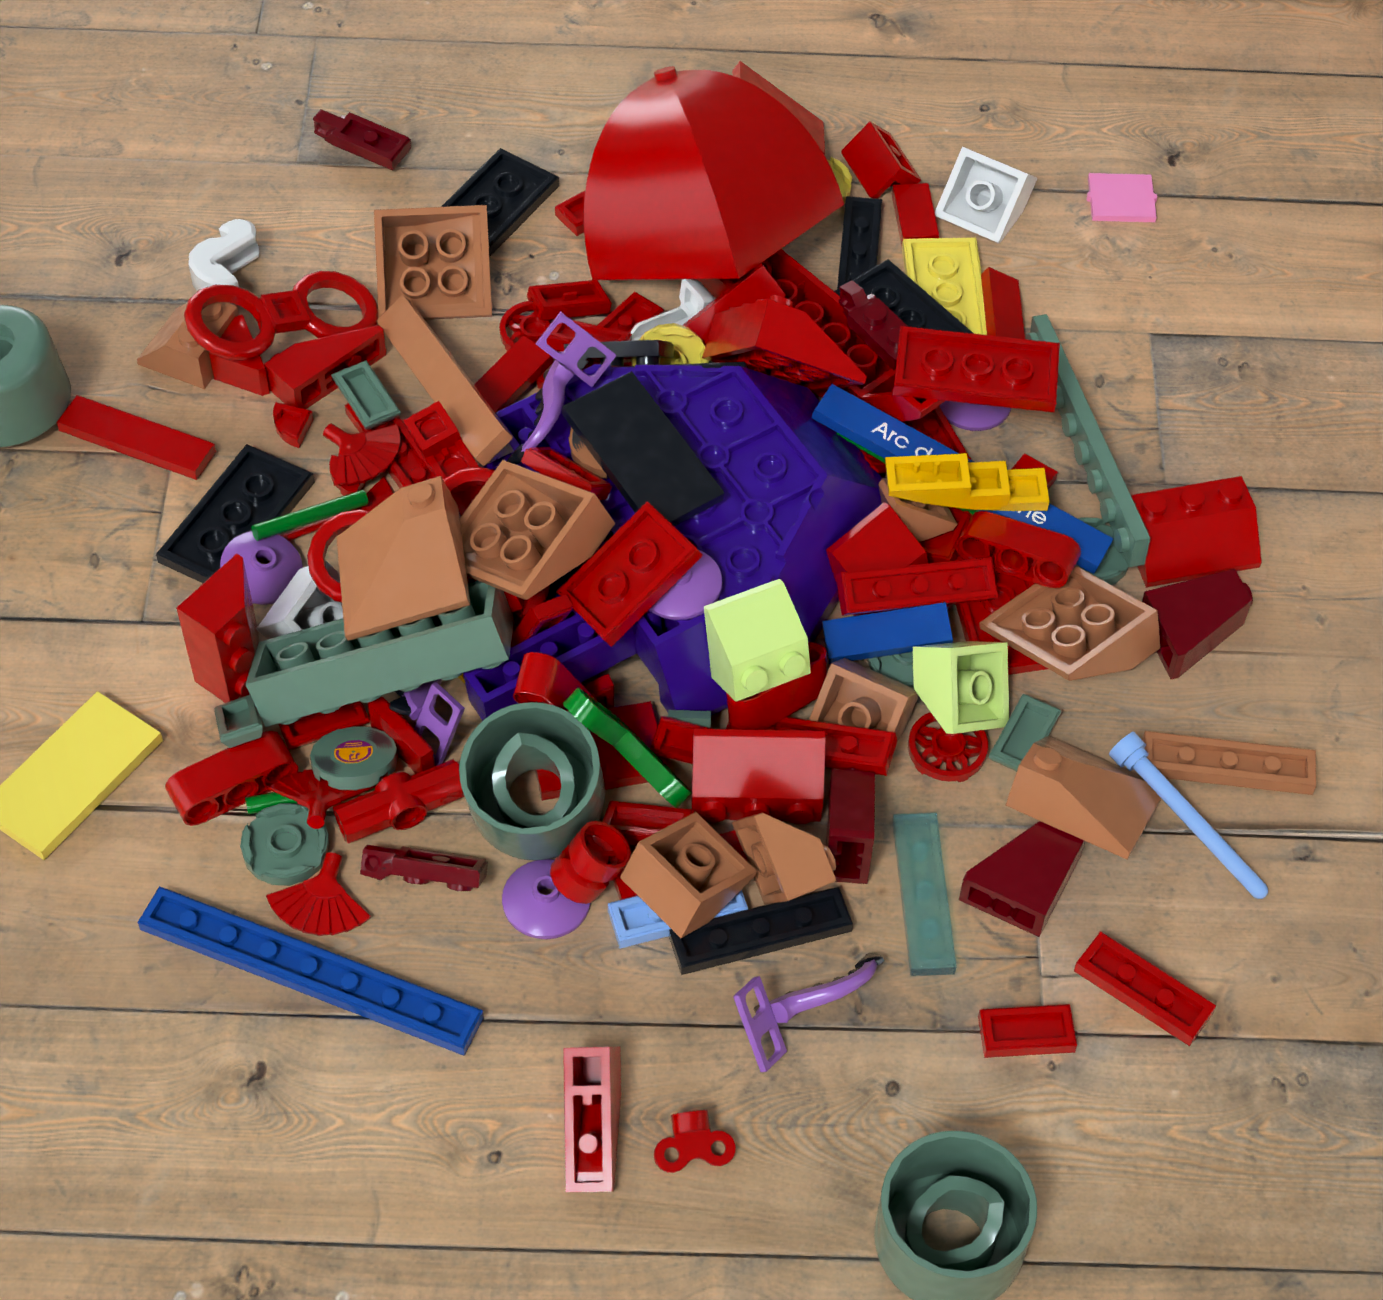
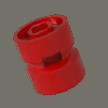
[550,821,631,904]

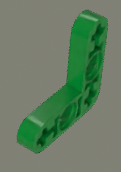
[562,687,692,809]

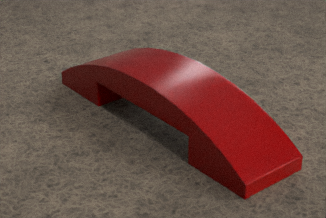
[403,401,483,517]

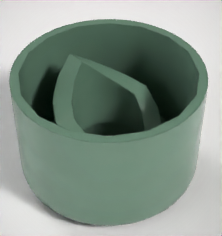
[0,305,71,447]
[459,702,605,860]
[874,1131,1037,1300]

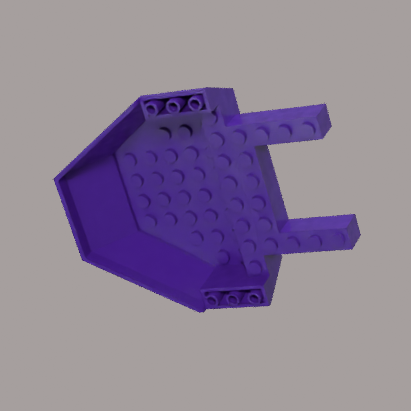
[459,364,882,721]

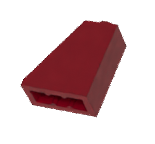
[1142,569,1253,680]
[826,768,875,884]
[959,821,1085,937]

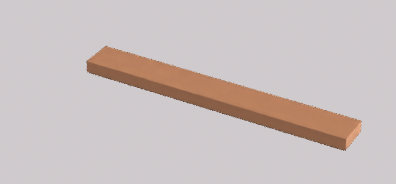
[376,294,513,466]

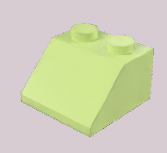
[704,579,811,702]
[913,641,1009,734]

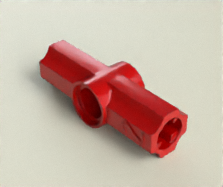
[332,759,465,844]

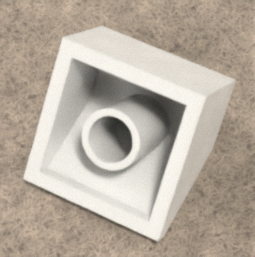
[935,147,1037,243]
[256,560,343,640]

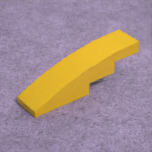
[885,453,1049,511]

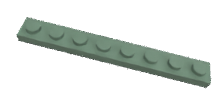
[1025,314,1150,567]

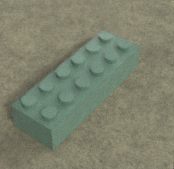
[246,580,515,727]

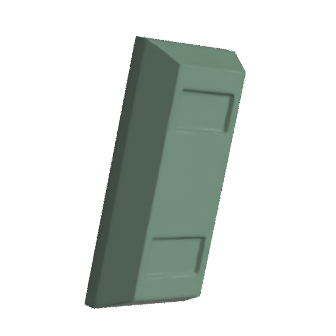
[331,360,401,430]
[989,694,1062,772]
[214,695,263,748]

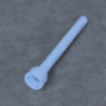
[1109,732,1268,899]

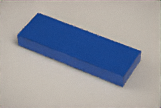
[822,602,953,664]

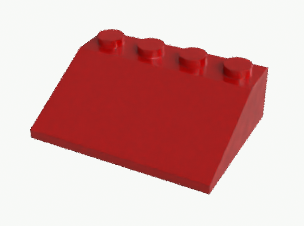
[702,295,867,393]

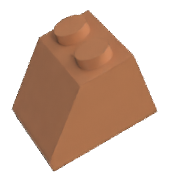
[137,302,239,389]
[809,658,918,775]
[620,812,757,938]
[732,813,836,905]

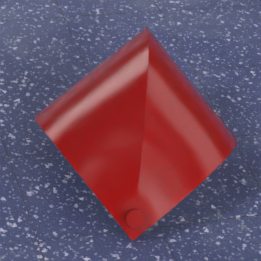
[584,66,844,280]

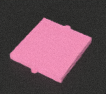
[1086,173,1158,222]

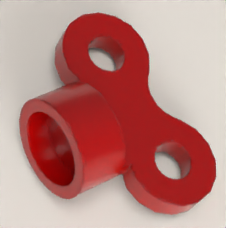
[653,1110,736,1173]

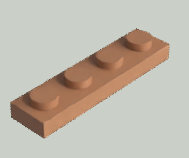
[1142,731,1316,795]

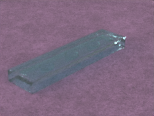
[892,813,957,976]

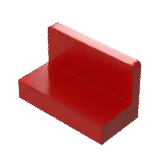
[841,121,921,199]

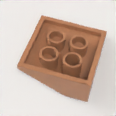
[374,205,492,320]
[460,460,615,600]
[336,476,470,641]
[979,566,1160,681]
[1005,736,1161,860]

